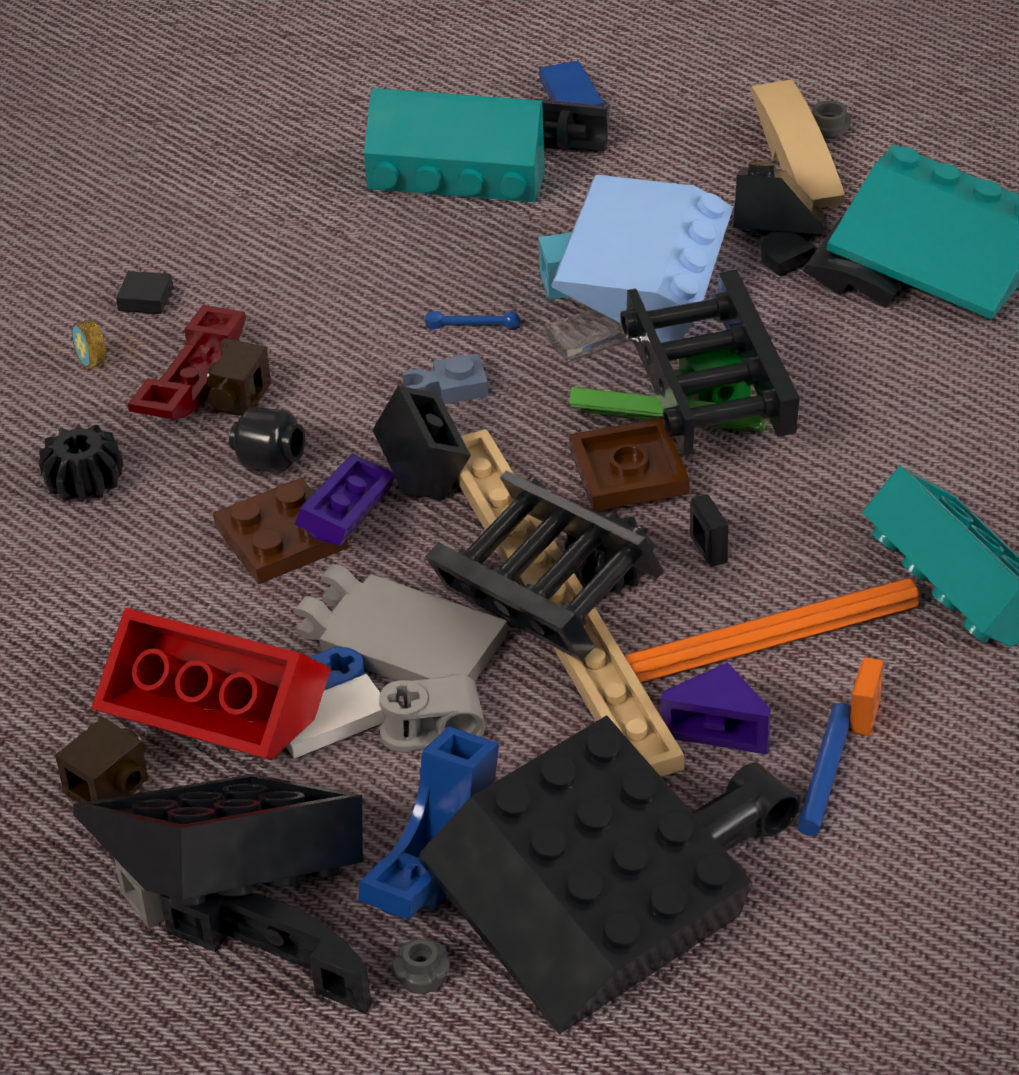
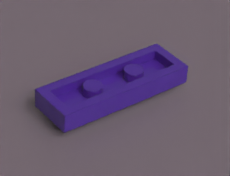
[294,453,395,546]

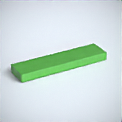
[569,387,767,433]

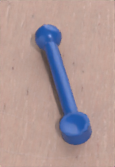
[425,311,520,329]

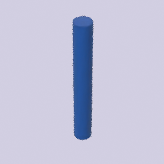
[797,703,851,836]

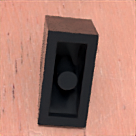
[733,161,827,235]

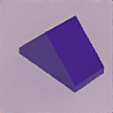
[660,662,771,754]

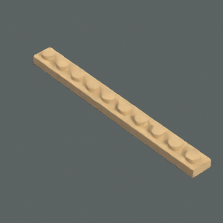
[456,429,684,777]

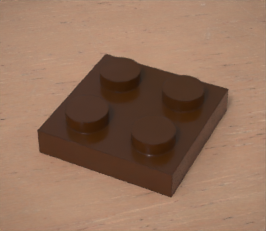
[569,418,690,512]
[213,478,348,585]

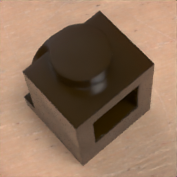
[207,338,271,416]

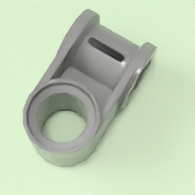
[379,674,486,752]

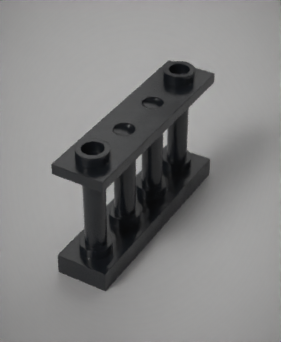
[620,270,800,456]
[425,471,663,662]

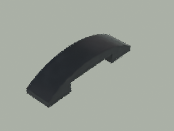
[160,893,371,1014]

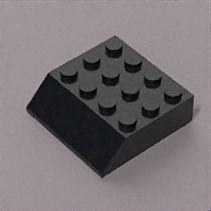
[418,715,753,1035]

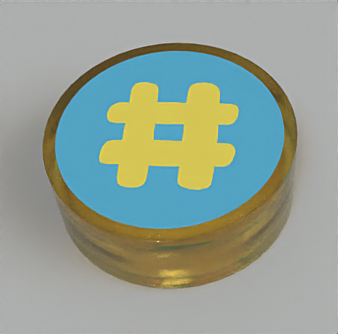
[72,319,106,368]

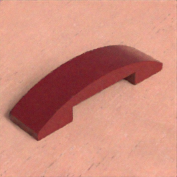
[128,305,246,419]

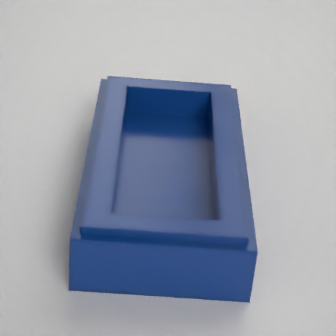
[539,60,604,106]

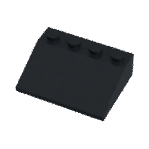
[73,774,363,906]

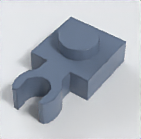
[402,354,489,404]

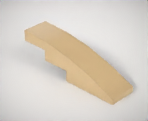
[751,79,845,208]

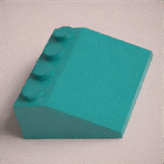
[826,144,1019,320]

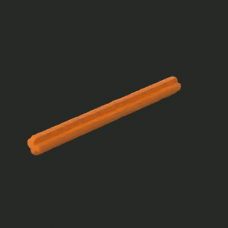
[625,578,920,683]

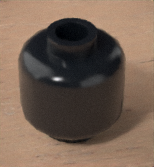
[229,407,305,472]

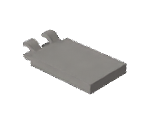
[295,564,508,682]

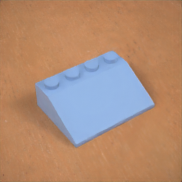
[551,175,733,343]

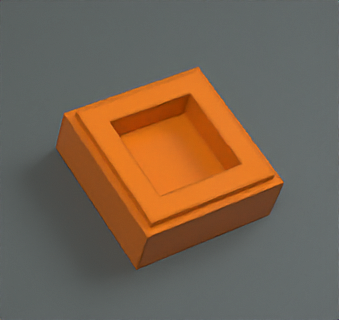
[850,657,884,736]

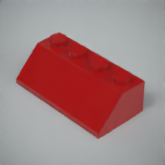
[91,608,331,760]

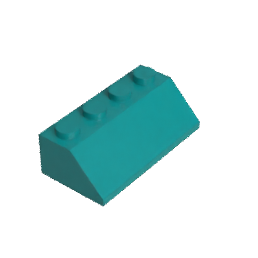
[364,88,545,202]
[862,465,1019,647]

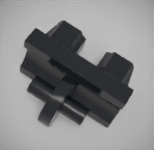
[534,98,610,151]

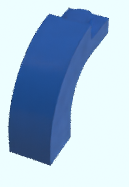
[358,726,499,920]

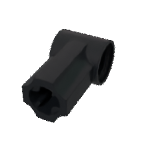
[692,763,800,851]

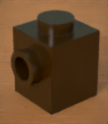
[55,717,148,803]

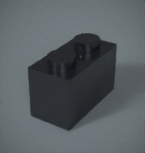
[372,385,471,500]

